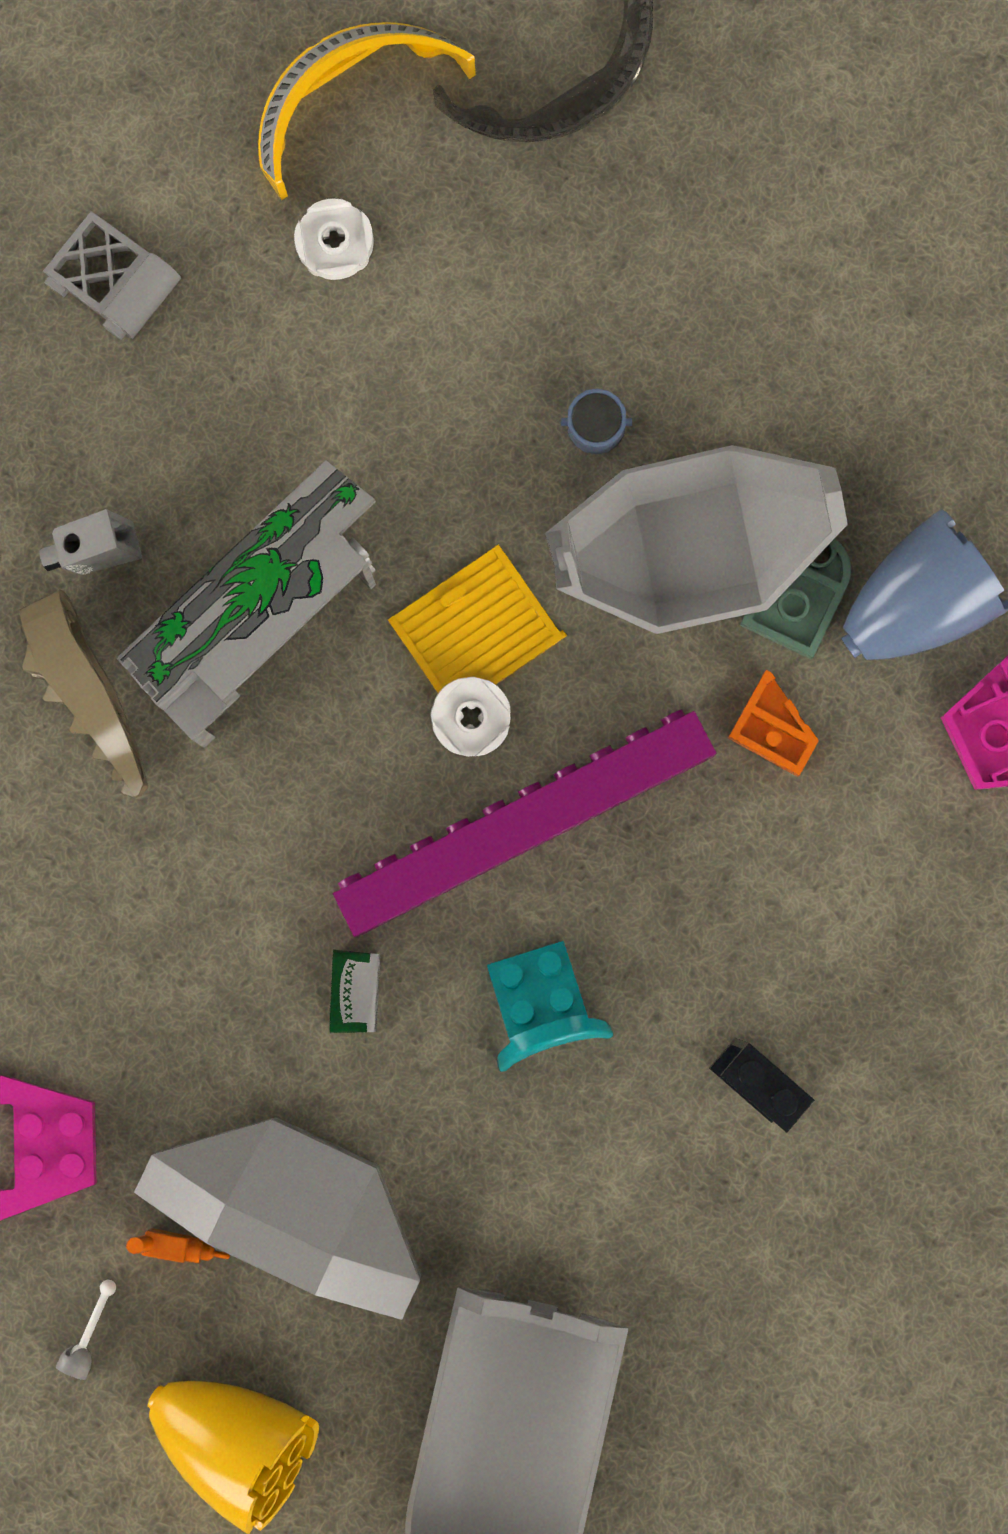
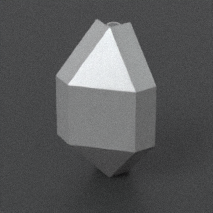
[545,445,848,634]
[134,1117,422,1320]

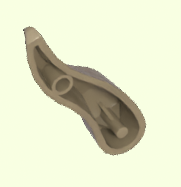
[20,589,148,797]

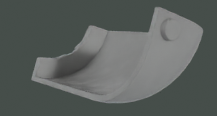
[405,1287,628,1534]

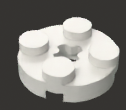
[294,198,374,280]
[430,677,511,757]

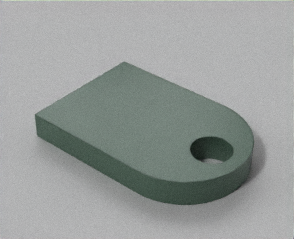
[740,538,851,660]

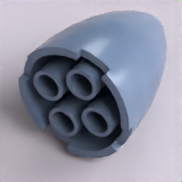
[841,509,1008,660]

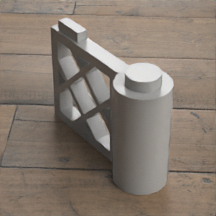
[43,211,181,340]

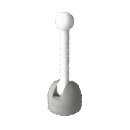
[55,1280,116,1380]

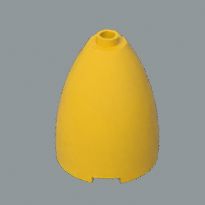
[147,1381,319,1534]

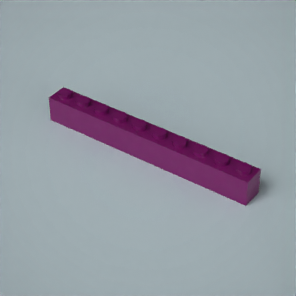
[332,709,717,937]

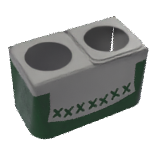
[329,949,380,1033]

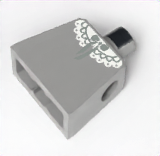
[39,509,143,575]

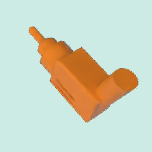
[126,1228,230,1264]

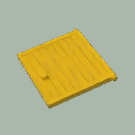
[388,544,567,693]

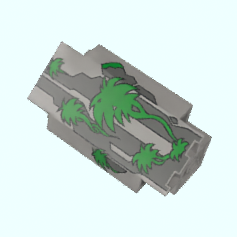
[116,460,377,748]

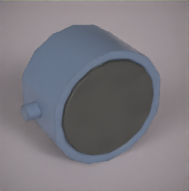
[561,389,632,454]

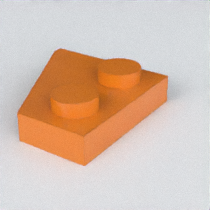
[728,670,819,777]

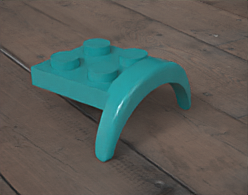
[487,941,613,1072]

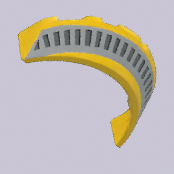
[258,22,476,200]

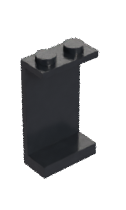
[709,1038,815,1133]

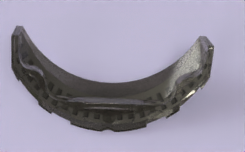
[433,0,653,142]

